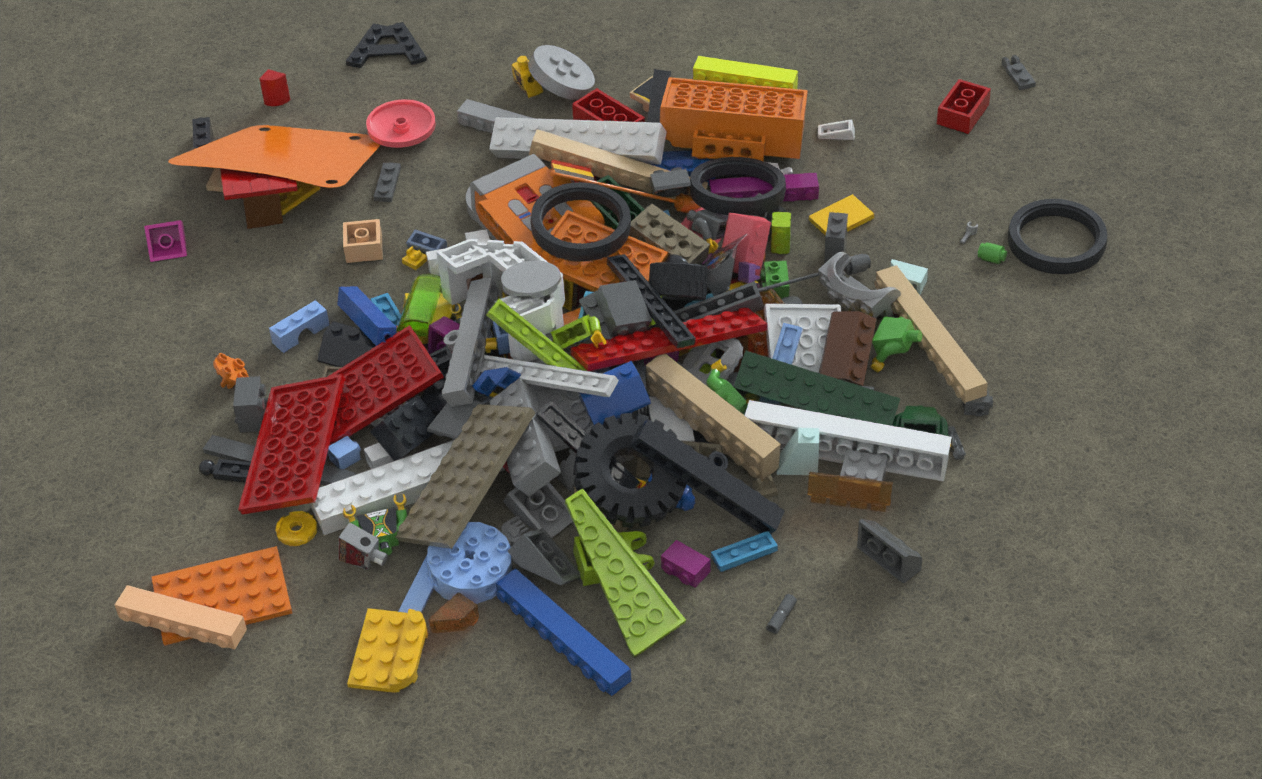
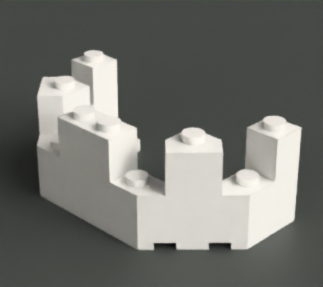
[437,239,565,362]

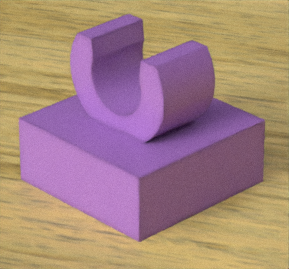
[738,262,760,283]

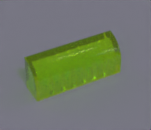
[396,274,442,338]

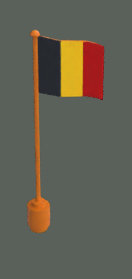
[550,160,700,213]

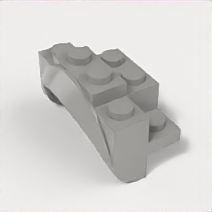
[818,252,901,318]

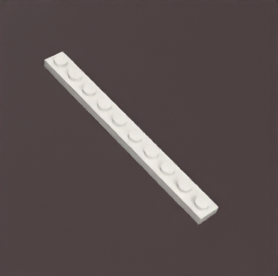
[479,355,619,397]

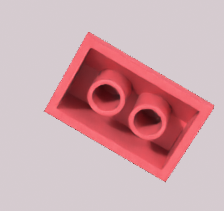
[722,213,771,276]

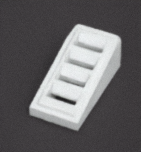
[818,120,855,140]

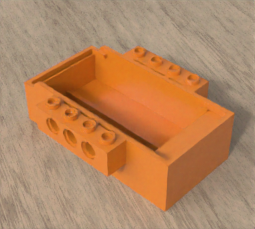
[660,77,808,161]

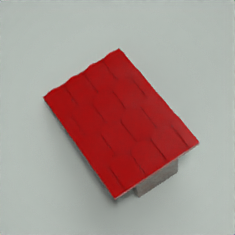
[220,168,298,229]

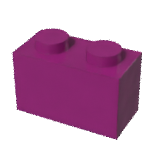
[661,540,711,588]

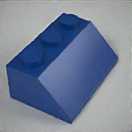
[578,361,651,425]

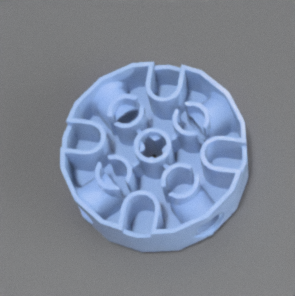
[427,522,512,604]

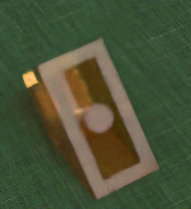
[429,592,479,633]

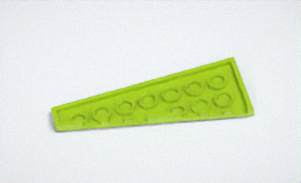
[565,488,686,658]

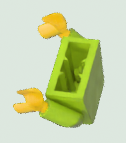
[551,314,606,349]

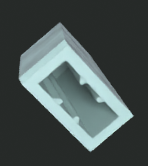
[777,428,819,476]

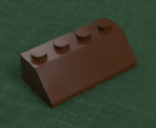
[819,311,876,386]

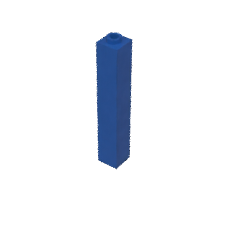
[337,286,397,346]

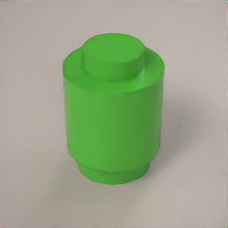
[978,242,1007,264]

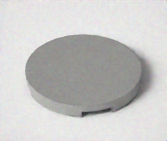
[501,261,561,299]

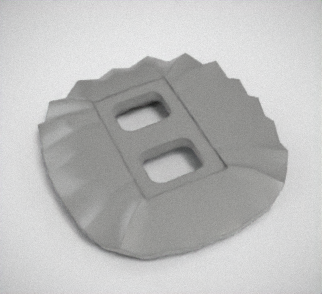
[682,338,743,386]

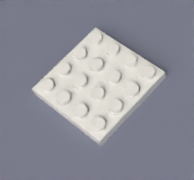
[764,304,841,373]

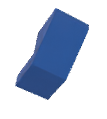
[472,367,521,396]

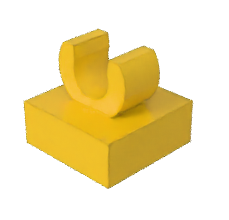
[402,246,427,270]

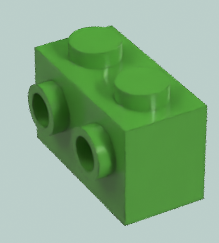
[761,261,789,300]

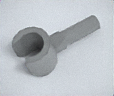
[960,222,978,244]

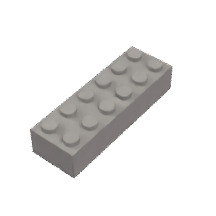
[489,378,561,496]

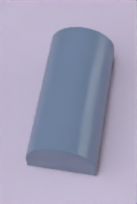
[406,230,447,253]

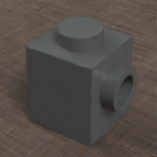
[963,388,993,416]

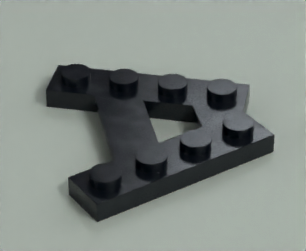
[346,22,427,68]

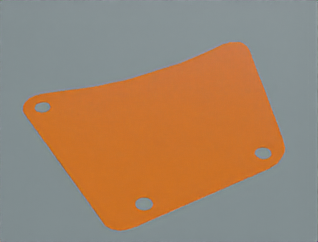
[168,125,380,188]

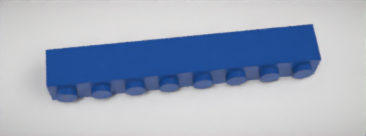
[496,568,631,696]

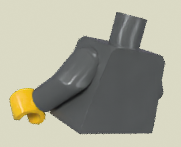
[687,209,728,254]

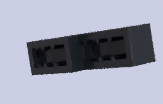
[647,69,671,123]

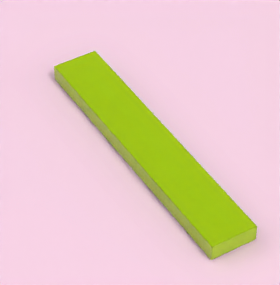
[486,299,589,372]

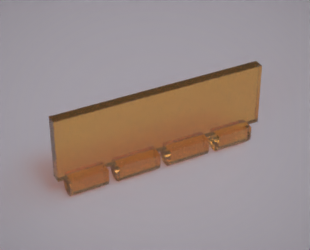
[807,472,893,512]

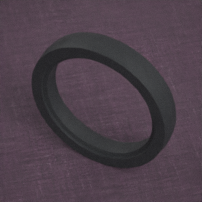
[690,157,786,216]
[530,182,631,261]
[1008,199,1107,274]

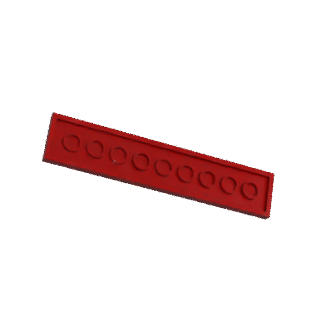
[571,307,767,371]

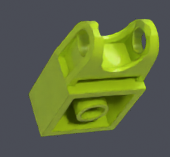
[573,531,655,586]

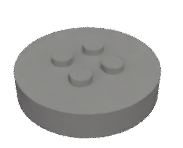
[528,45,595,100]

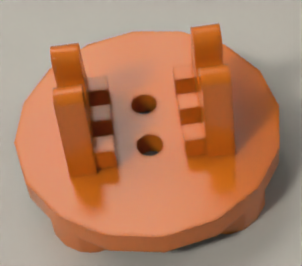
[213,353,249,389]

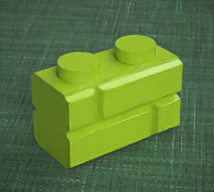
[771,212,791,254]

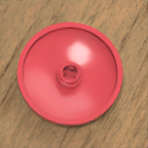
[366,99,436,148]

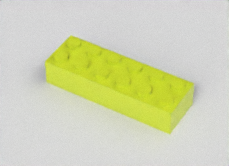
[693,56,798,89]

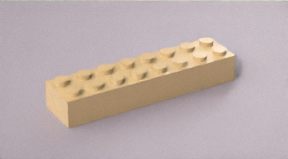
[646,354,781,482]

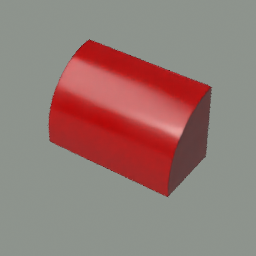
[259,69,290,106]

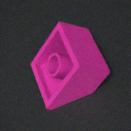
[144,220,187,262]

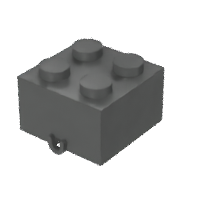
[233,376,268,433]

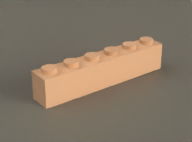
[115,585,247,649]

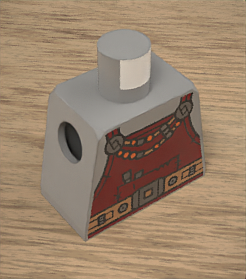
[338,522,388,570]

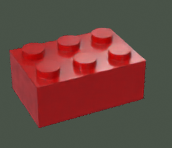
[937,79,991,134]

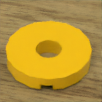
[275,511,318,546]

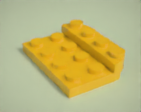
[347,608,428,693]

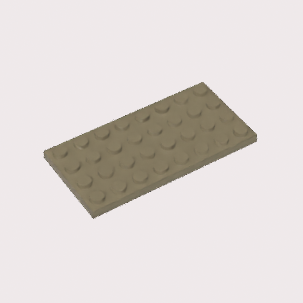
[395,404,536,549]

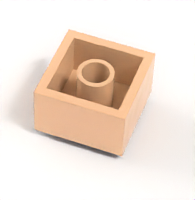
[343,219,383,263]

